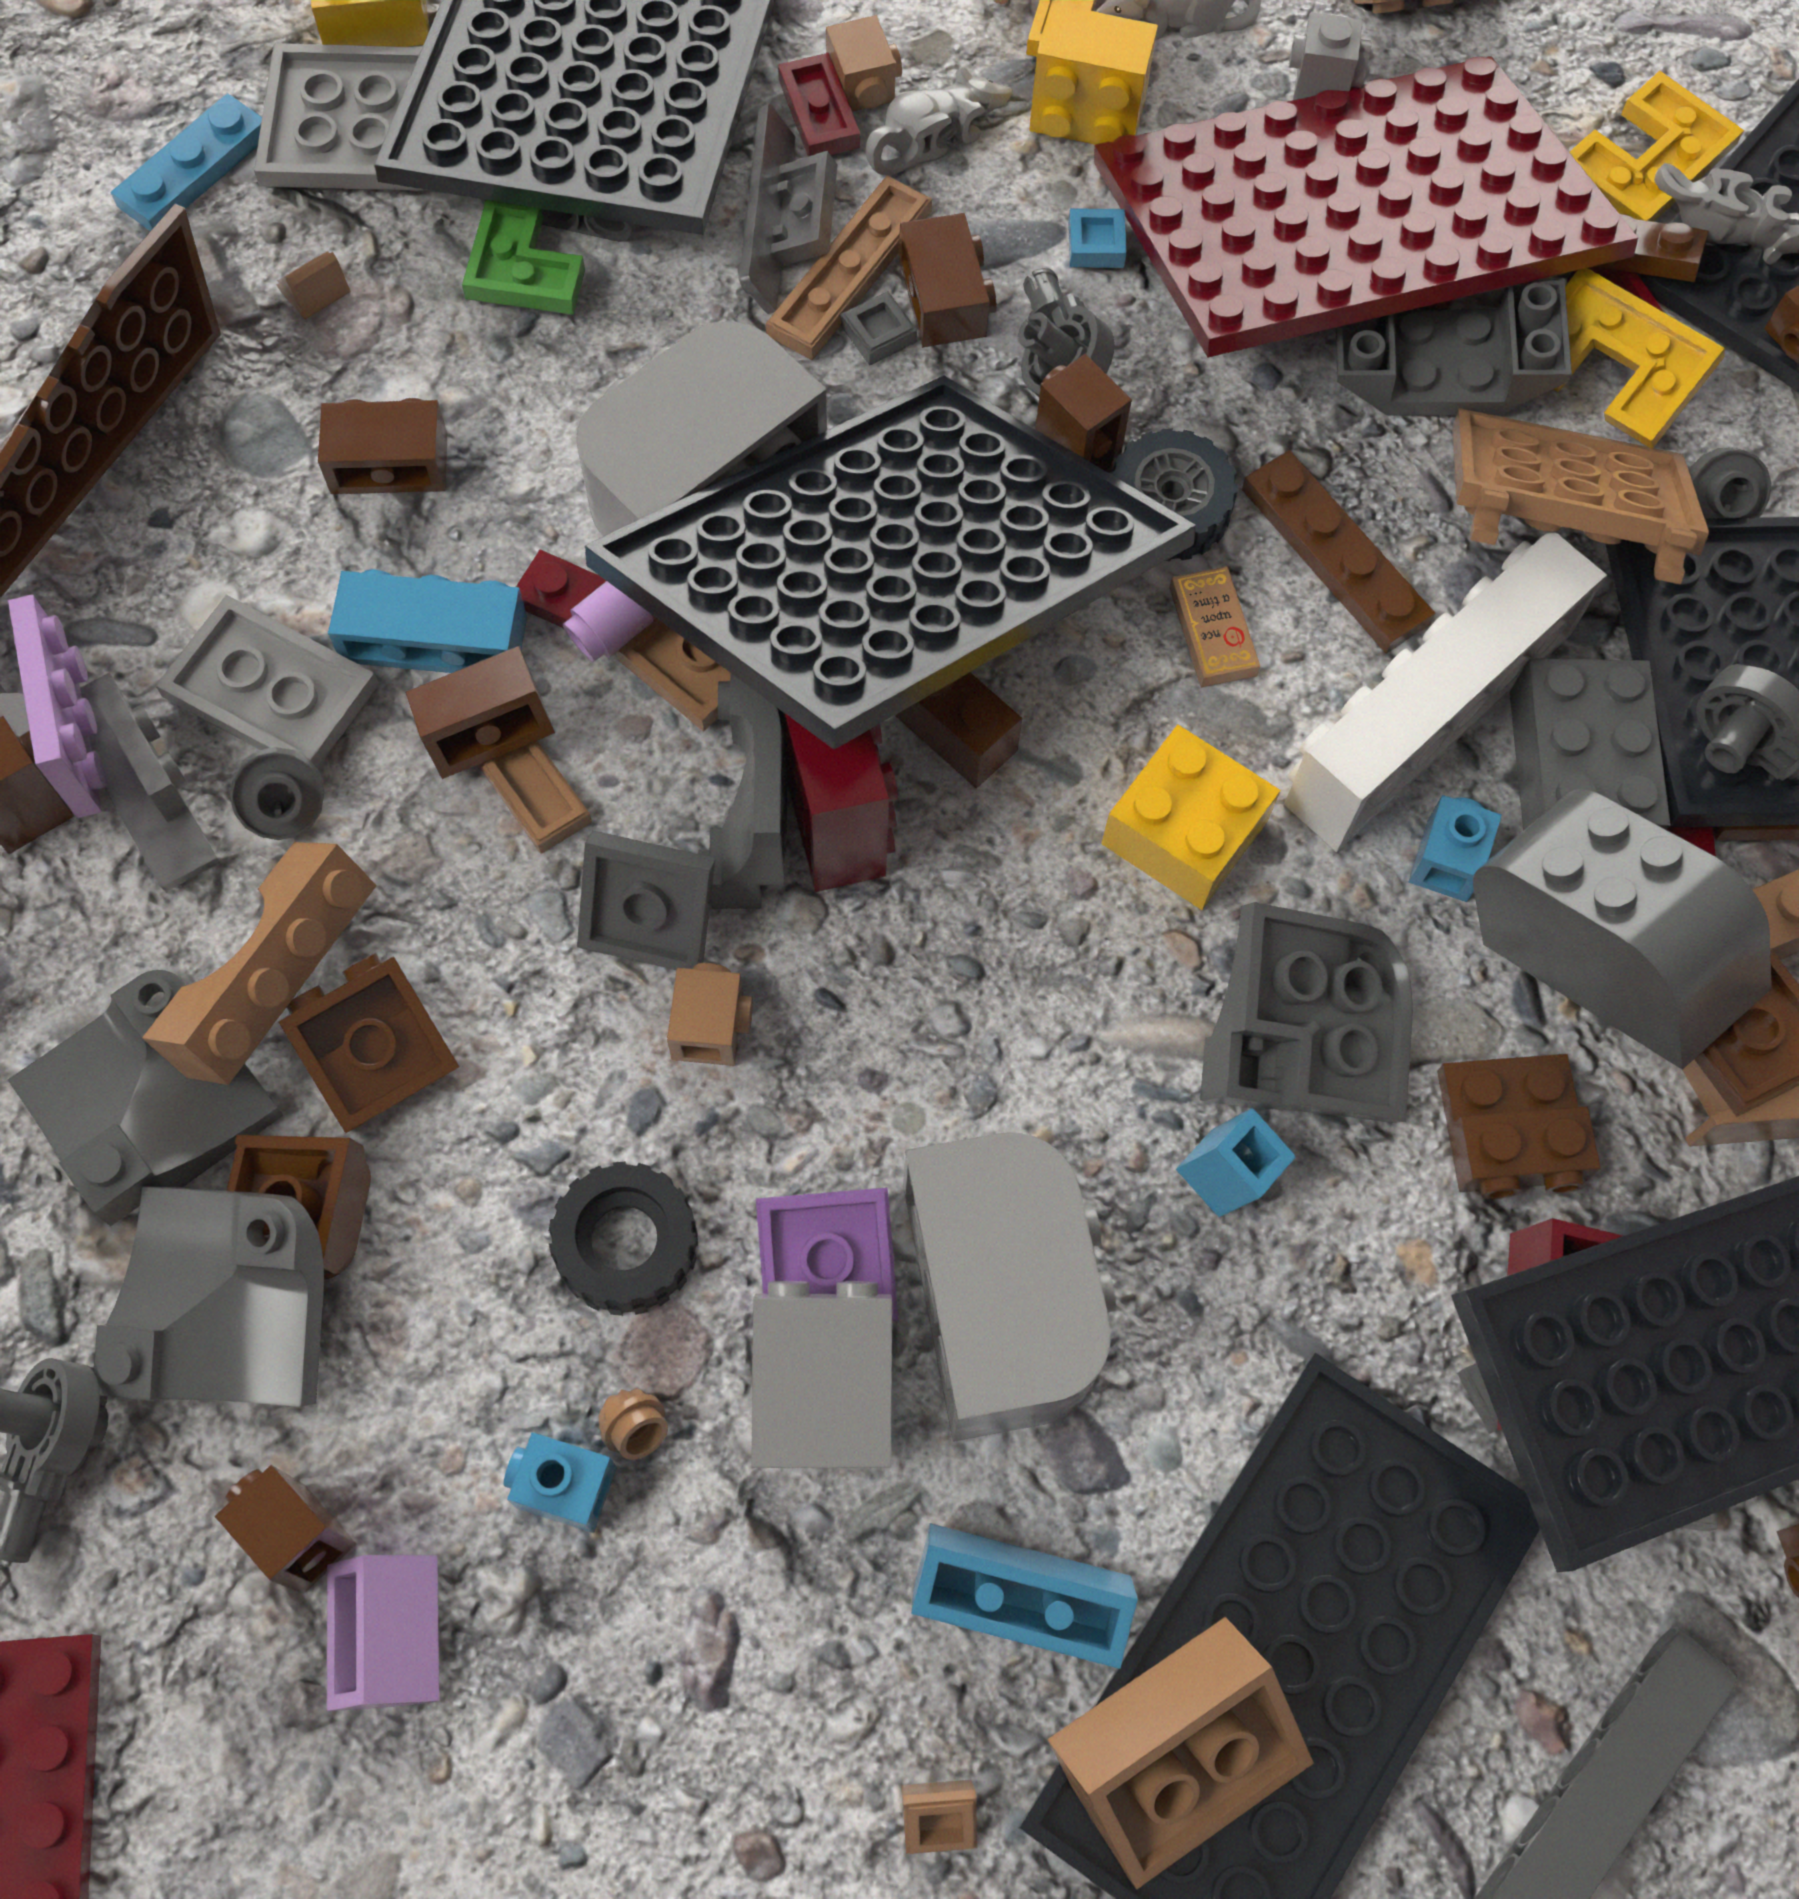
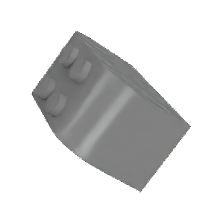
[576,321,827,536]
[903,1132,1116,1442]

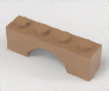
[142,842,377,1085]

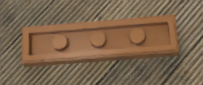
[766,175,932,361]

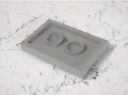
[155,595,379,769]

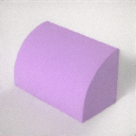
[327,1555,439,1711]

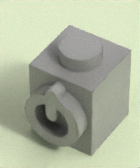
[1289,12,1372,100]

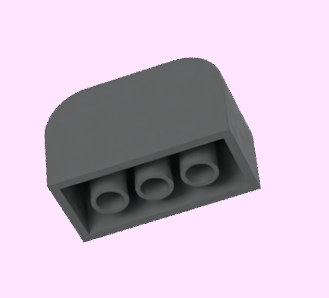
[1473,789,1771,1070]

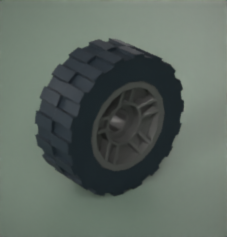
[1111,428,1238,562]

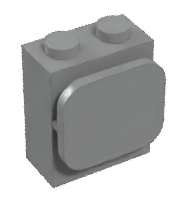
[751,1281,892,1468]

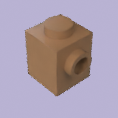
[826,15,902,112]
[667,963,753,1066]

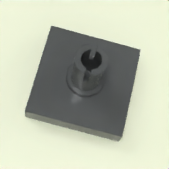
[577,830,716,970]

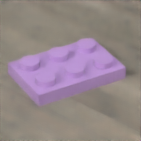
[8,594,107,818]

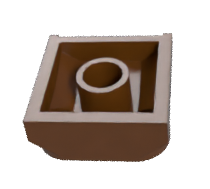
[226,1135,371,1280]

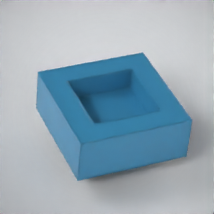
[1068,208,1126,268]

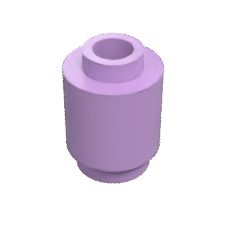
[563,581,653,662]

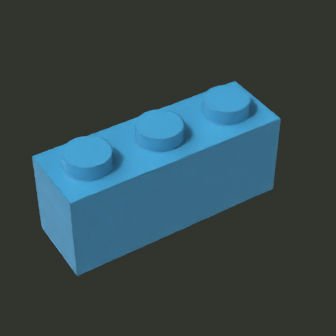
[328,569,527,673]
[911,1523,1138,1669]

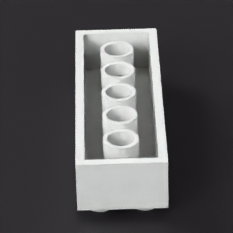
[1284,531,1607,852]

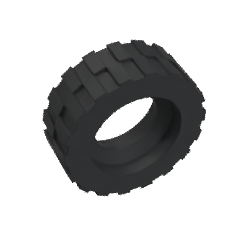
[548,1161,698,1316]

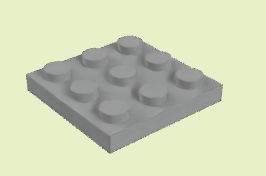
[254,43,422,191]

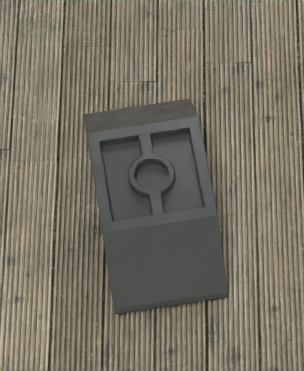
[1335,280,1572,416]

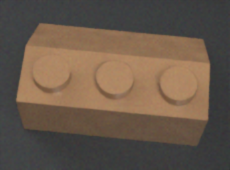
[1047,1617,1314,1889]

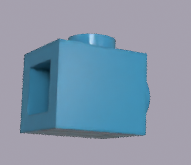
[1408,795,1502,902]
[1176,1108,1296,1217]
[503,1432,617,1533]

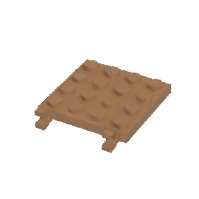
[1452,408,1709,584]

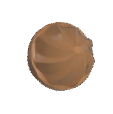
[598,1388,668,1460]

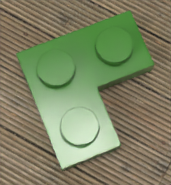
[462,200,585,315]

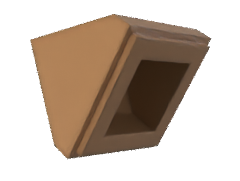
[276,251,351,320]
[901,1780,978,1854]

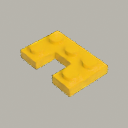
[1570,71,1744,222]
[1554,268,1725,449]

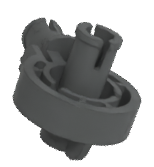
[1018,268,1115,396]
[1696,664,1799,781]
[0,1358,108,1563]

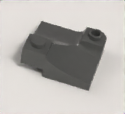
[698,674,787,909]
[1200,902,1413,1123]
[8,970,283,1226]
[94,1186,324,1407]

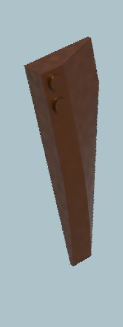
[0,204,221,598]

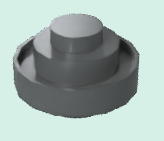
[1689,447,1772,519]
[230,747,325,840]

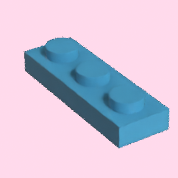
[110,93,262,231]

